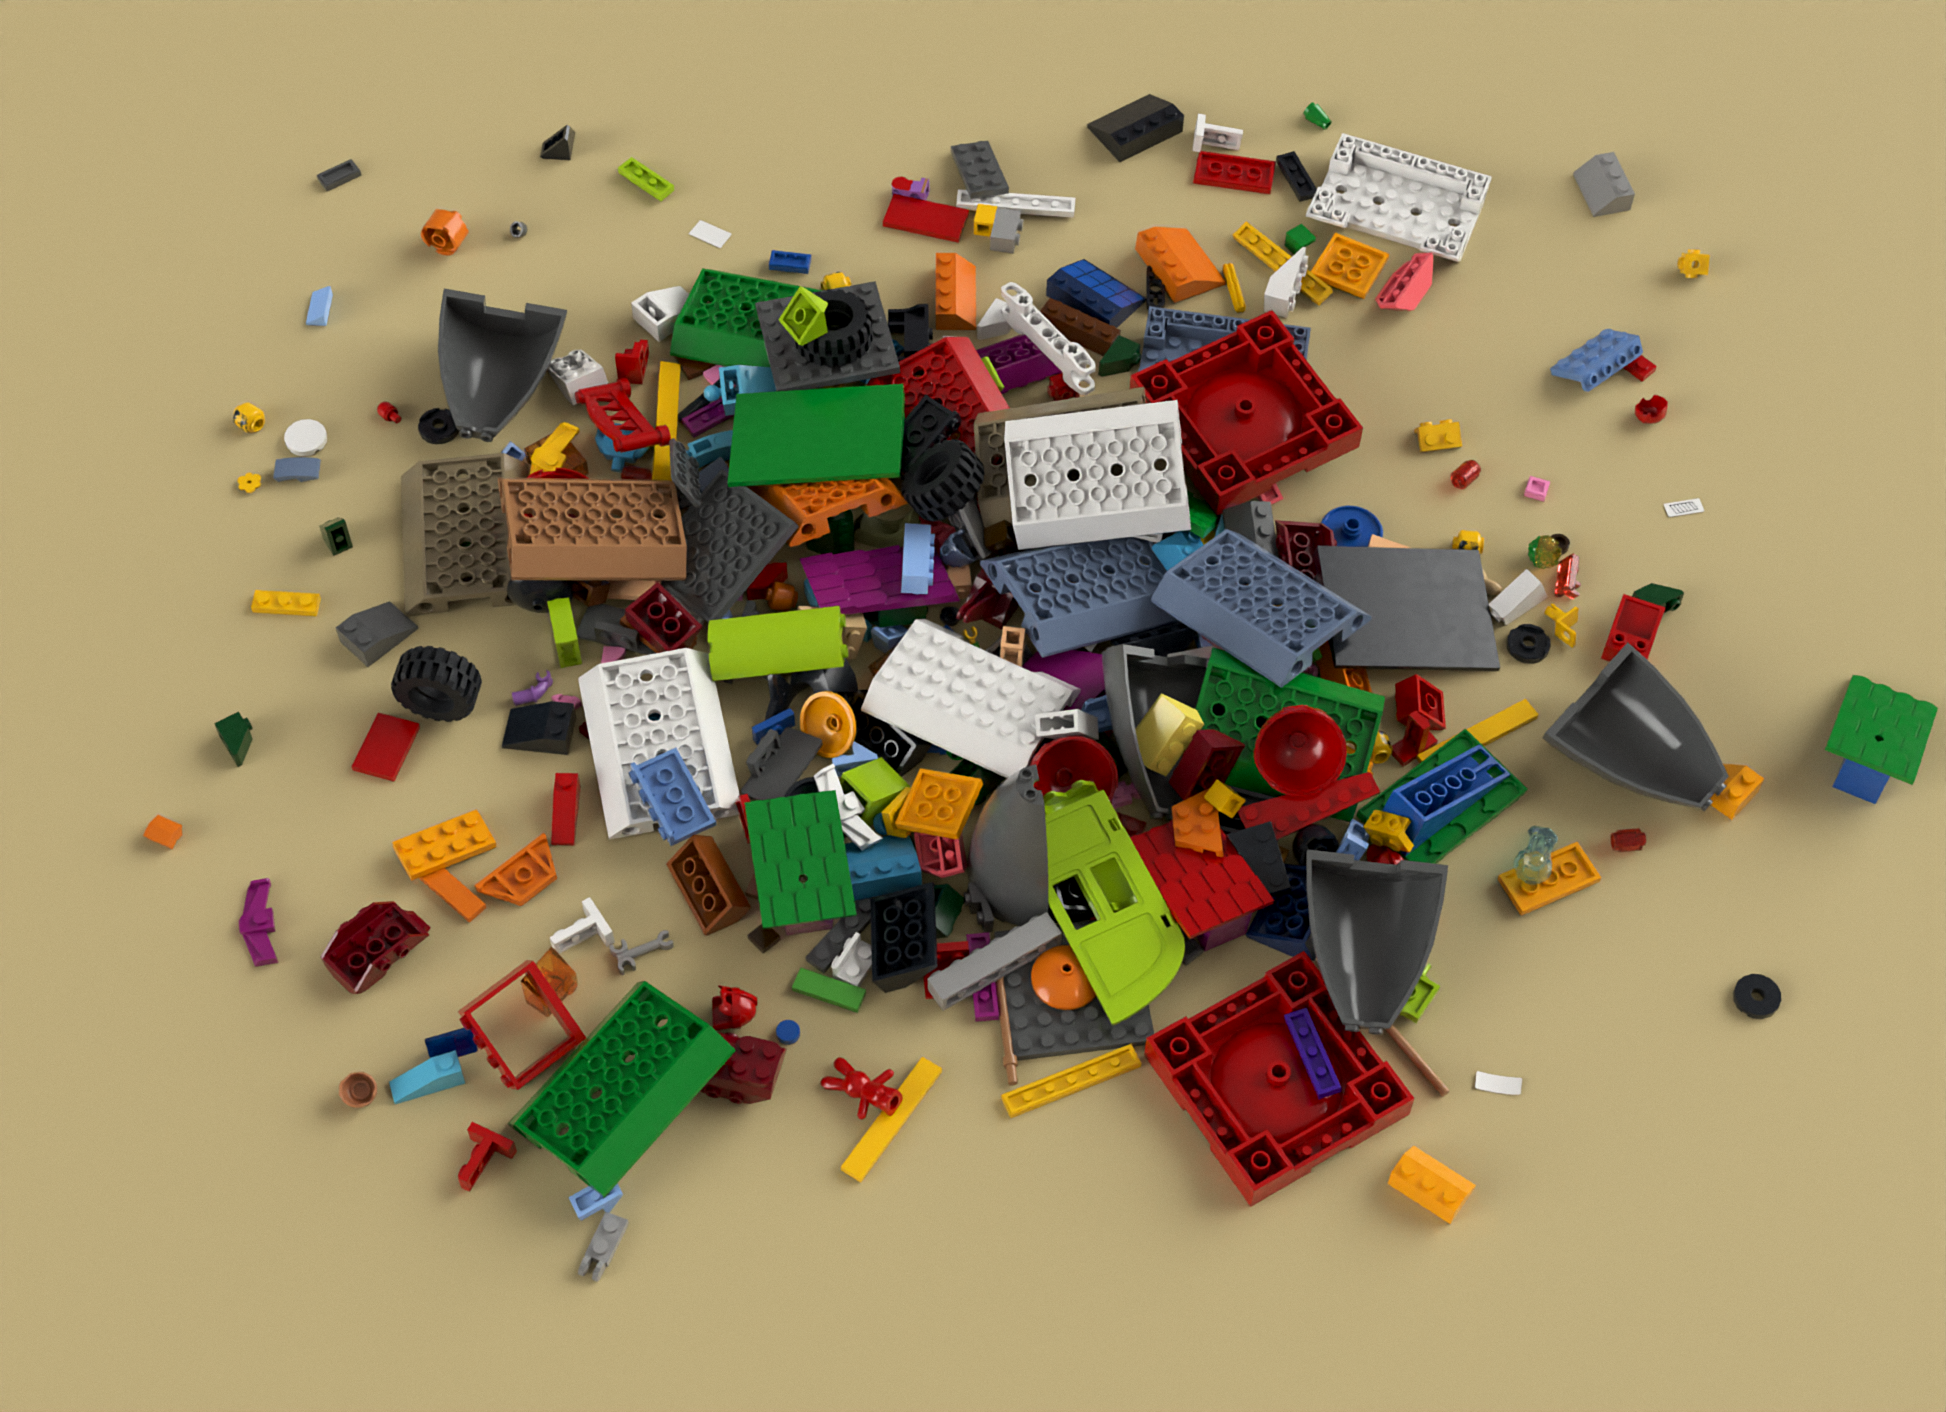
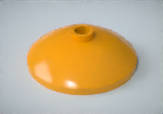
[800,691,856,758]

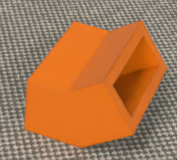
[143,815,182,849]

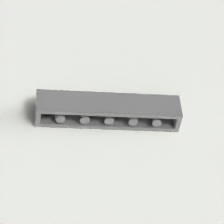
[927,912,1062,1011]

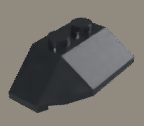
[1110,622,1198,657]

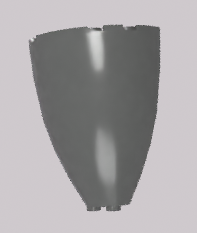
[438,288,567,442]
[1542,643,1729,812]
[1102,644,1209,820]
[967,764,1048,927]
[1306,849,1448,1035]

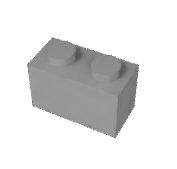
[990,207,1024,253]

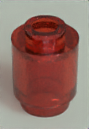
[1450,460,1481,489]
[621,465,652,479]
[1610,828,1646,852]

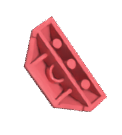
[1375,253,1433,311]
[914,832,968,878]

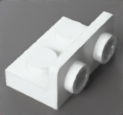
[831,932,872,987]

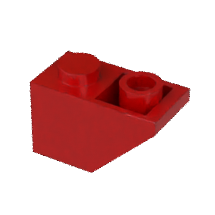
[746,562,788,600]

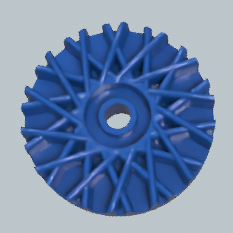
[1321,505,1383,547]

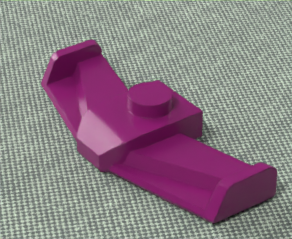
[239,878,279,967]

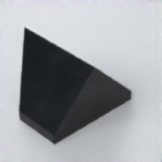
[540,125,575,160]

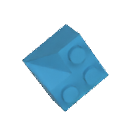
[1152,531,1214,571]

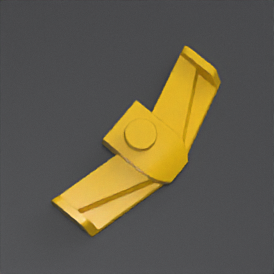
[529,422,580,475]

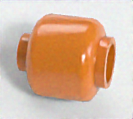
[765,582,798,612]

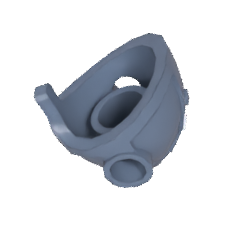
[940,529,976,567]

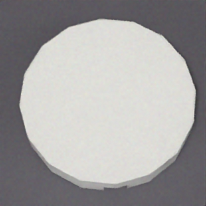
[284,419,327,456]

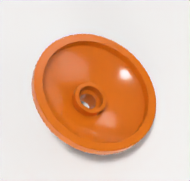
[1031,945,1096,1010]

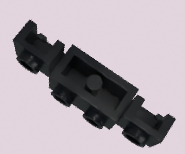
[888,304,933,375]

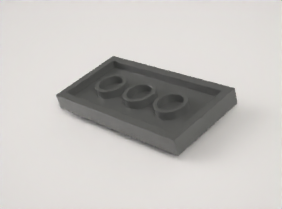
[951,141,1009,199]

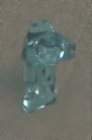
[1513,825,1558,885]

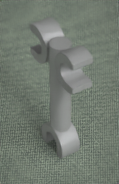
[609,930,674,975]

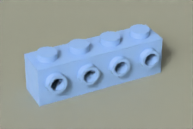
[901,523,935,595]

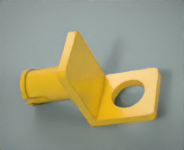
[1544,603,1579,648]

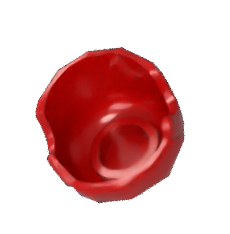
[1635,395,1668,424]

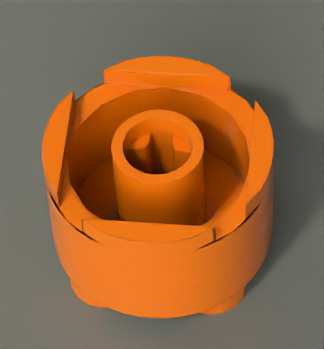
[421,209,469,255]

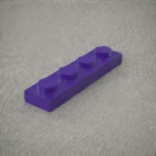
[1284,1007,1341,1099]

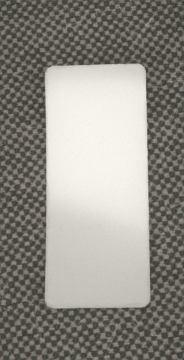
[1475,1071,1522,1095]

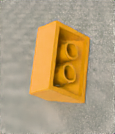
[1388,1146,1476,1224]

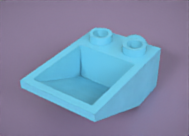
[704,365,776,416]

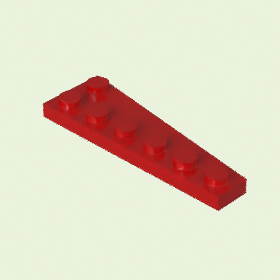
[1237,771,1380,840]

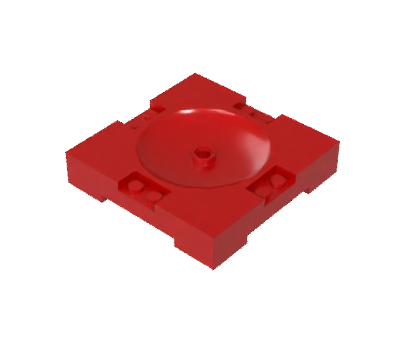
[1129,310,1363,515]
[1144,951,1415,1207]

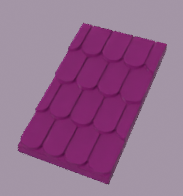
[799,545,960,615]

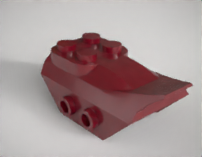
[1275,520,1337,580]
[320,901,431,994]
[700,1032,787,1104]

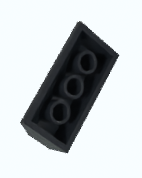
[850,689,932,777]

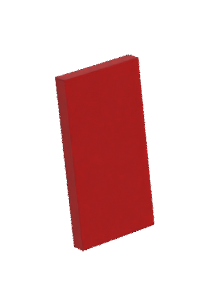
[1193,151,1276,194]
[883,194,969,243]

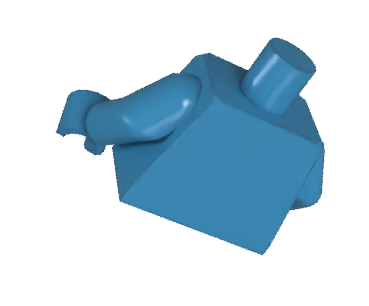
[595,423,650,473]

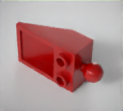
[1601,594,1665,662]

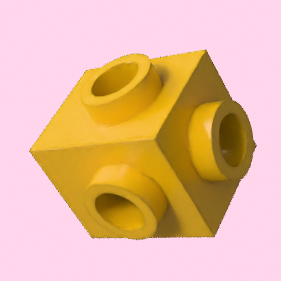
[1677,249,1710,278]

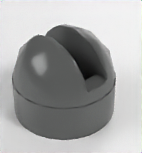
[510,221,528,238]

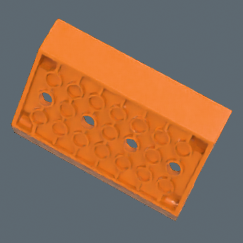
[727,462,907,547]

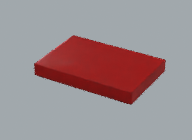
[351,712,420,782]

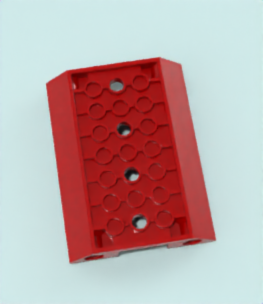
[866,337,1010,520]

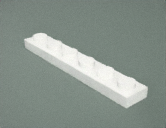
[956,189,1075,218]

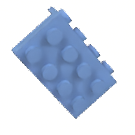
[1550,329,1643,392]
[628,748,716,846]

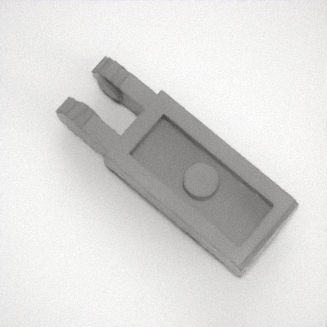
[578,1212,629,1282]

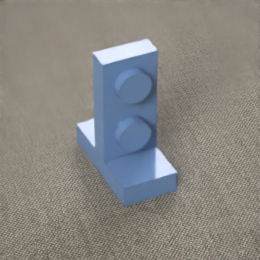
[1335,818,1369,861]

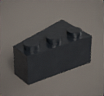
[1226,821,1291,897]

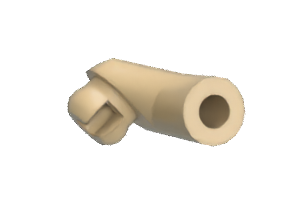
[1483,570,1502,595]

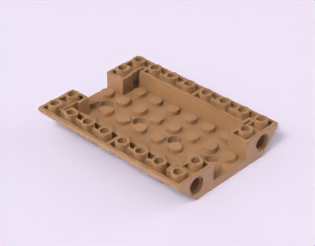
[498,478,687,580]

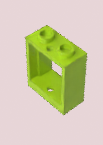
[547,597,582,668]

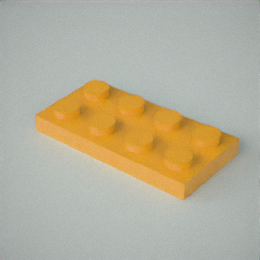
[392,809,496,881]
[1497,842,1601,916]

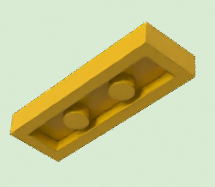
[251,590,321,616]

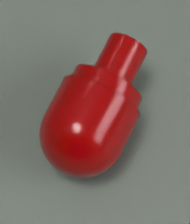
[377,401,402,424]

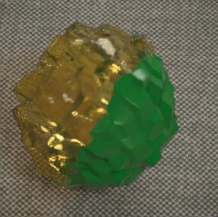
[1528,535,1562,569]

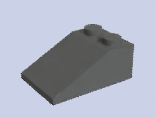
[335,601,419,667]

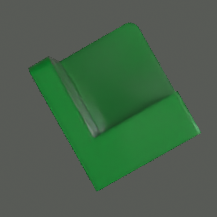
[1284,224,1316,255]

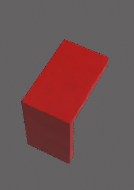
[615,339,650,385]

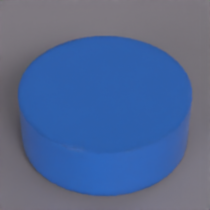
[776,1020,800,1045]

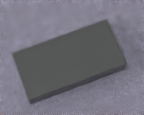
[317,159,362,191]

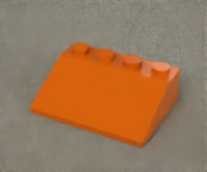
[1135,227,1226,303]

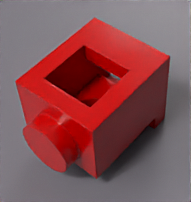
[1047,373,1080,401]

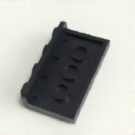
[899,395,962,480]

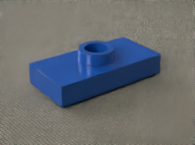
[769,250,812,274]
[752,708,795,745]

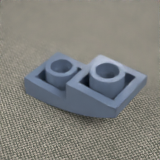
[273,457,321,482]

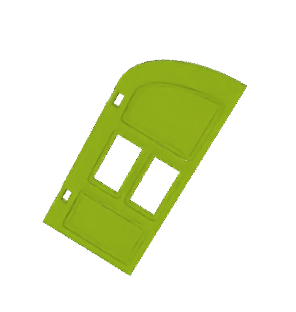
[1045,790,1185,1026]

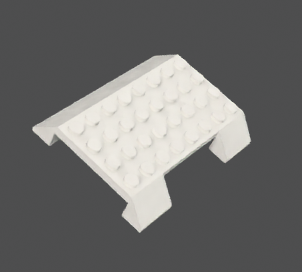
[861,619,1081,778]

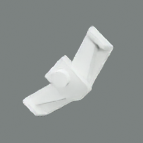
[814,764,883,851]

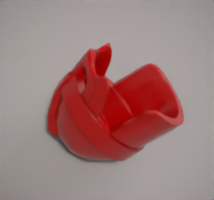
[712,985,757,1031]

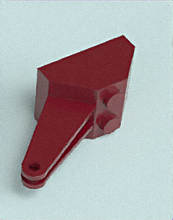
[956,568,1031,630]

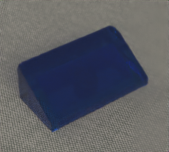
[425,1028,478,1058]

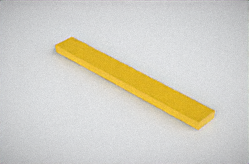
[652,361,681,481]

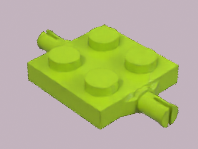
[1399,963,1440,1024]

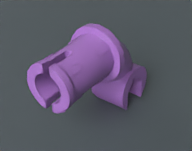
[512,670,553,706]

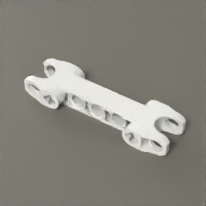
[1001,282,1095,396]

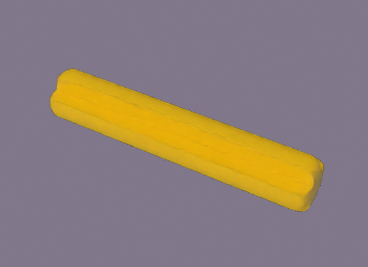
[1222,263,1246,313]

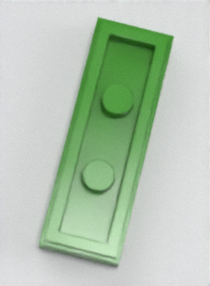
[792,968,866,1013]

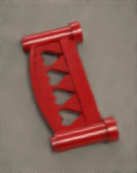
[575,377,671,453]

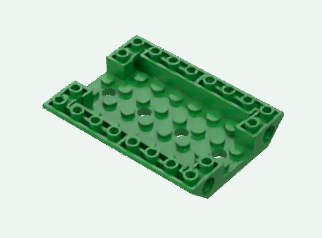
[670,268,824,367]
[1181,647,1385,823]
[507,981,736,1198]

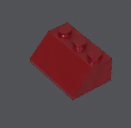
[625,582,703,653]
[1169,729,1245,800]

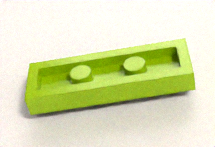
[618,157,674,201]

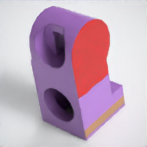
[891,176,930,201]

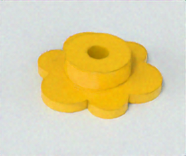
[237,472,261,493]

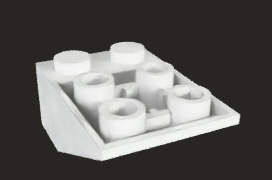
[1264,247,1308,318]
[631,286,689,342]
[547,349,608,405]

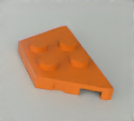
[1172,787,1223,857]
[475,833,557,906]

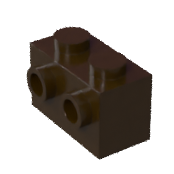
[983,520,1027,556]

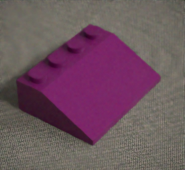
[976,334,1063,394]

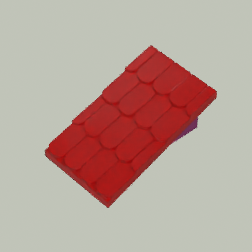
[1130,820,1274,952]

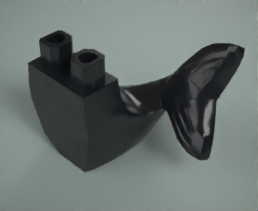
[765,658,858,720]

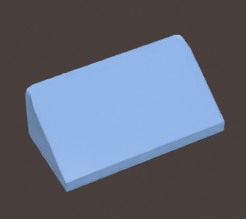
[306,286,333,326]

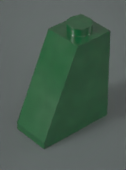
[863,605,928,627]

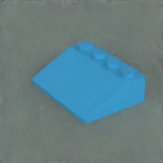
[845,835,922,901]

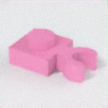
[1112,781,1141,809]

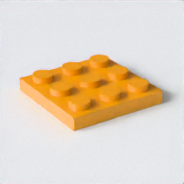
[1311,233,1390,299]
[895,768,983,840]

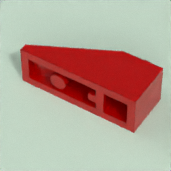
[551,773,581,846]

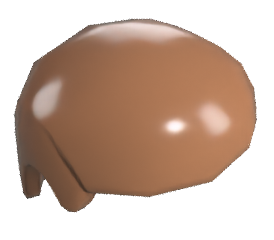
[339,1072,377,1108]

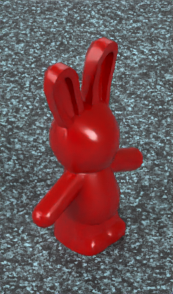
[820,1057,903,1120]

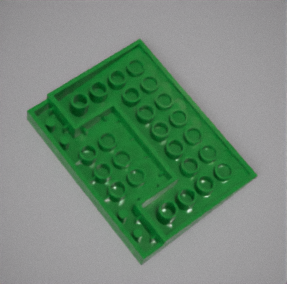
[728,384,905,487]

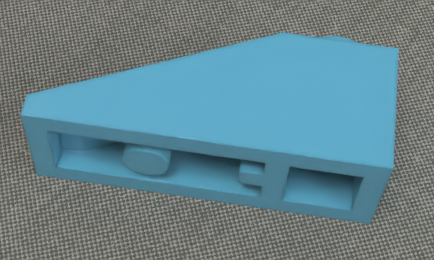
[389,1050,465,1105]

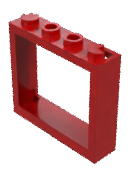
[458,960,586,1090]

